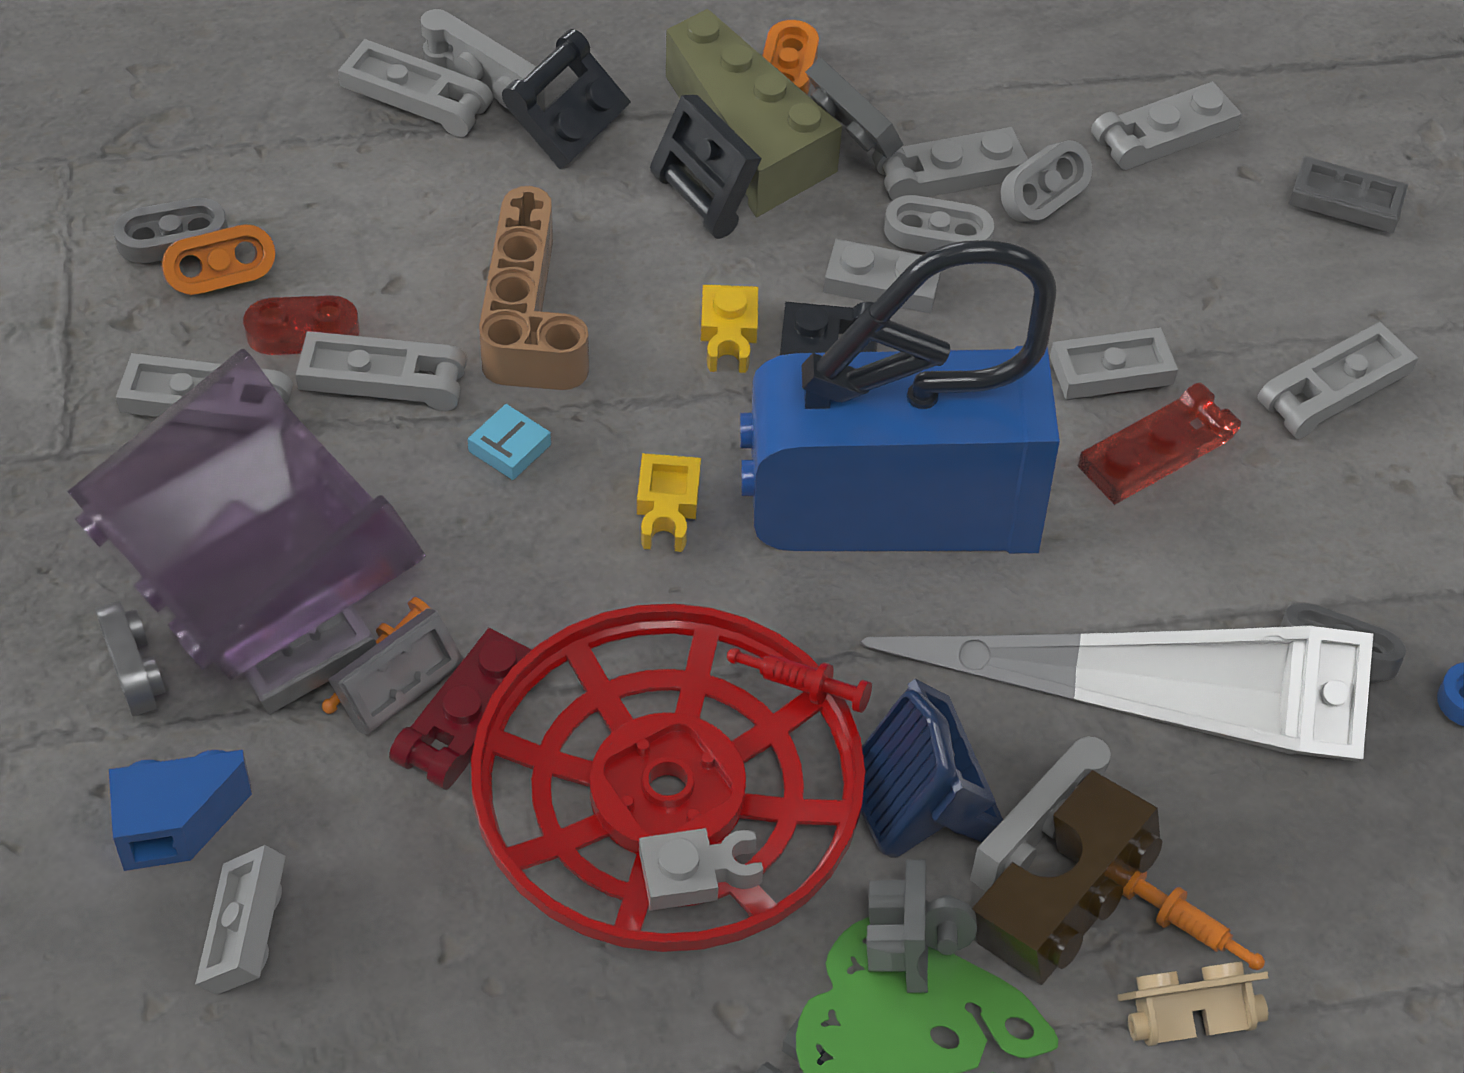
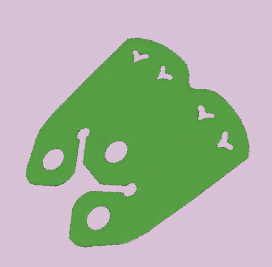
[796,917,1058,1073]

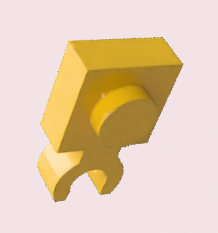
[701,284,758,373]
[637,453,701,552]

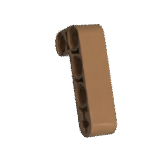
[479,186,589,390]

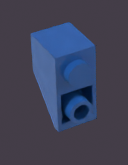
[109,749,252,871]

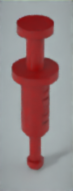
[727,648,872,713]

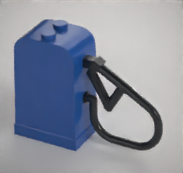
[740,240,1060,554]

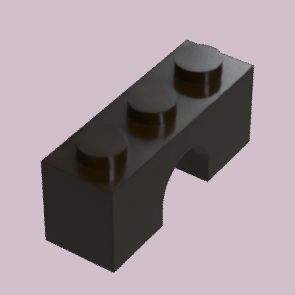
[972,770,1163,985]

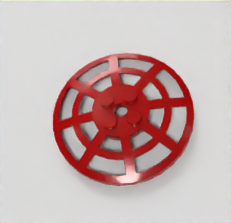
[471,603,865,952]

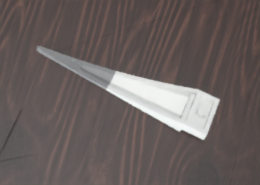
[861,626,1373,761]

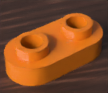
[762,20,819,95]
[162,224,275,295]

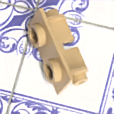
[1118,961,1269,1046]

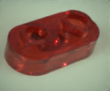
[243,295,360,355]

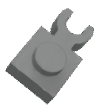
[639,828,763,911]

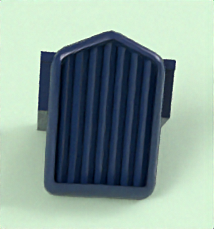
[861,679,1003,858]

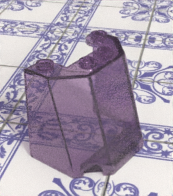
[67,349,426,680]

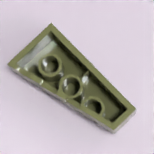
[666,9,842,218]

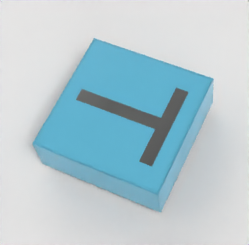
[468,404,551,480]

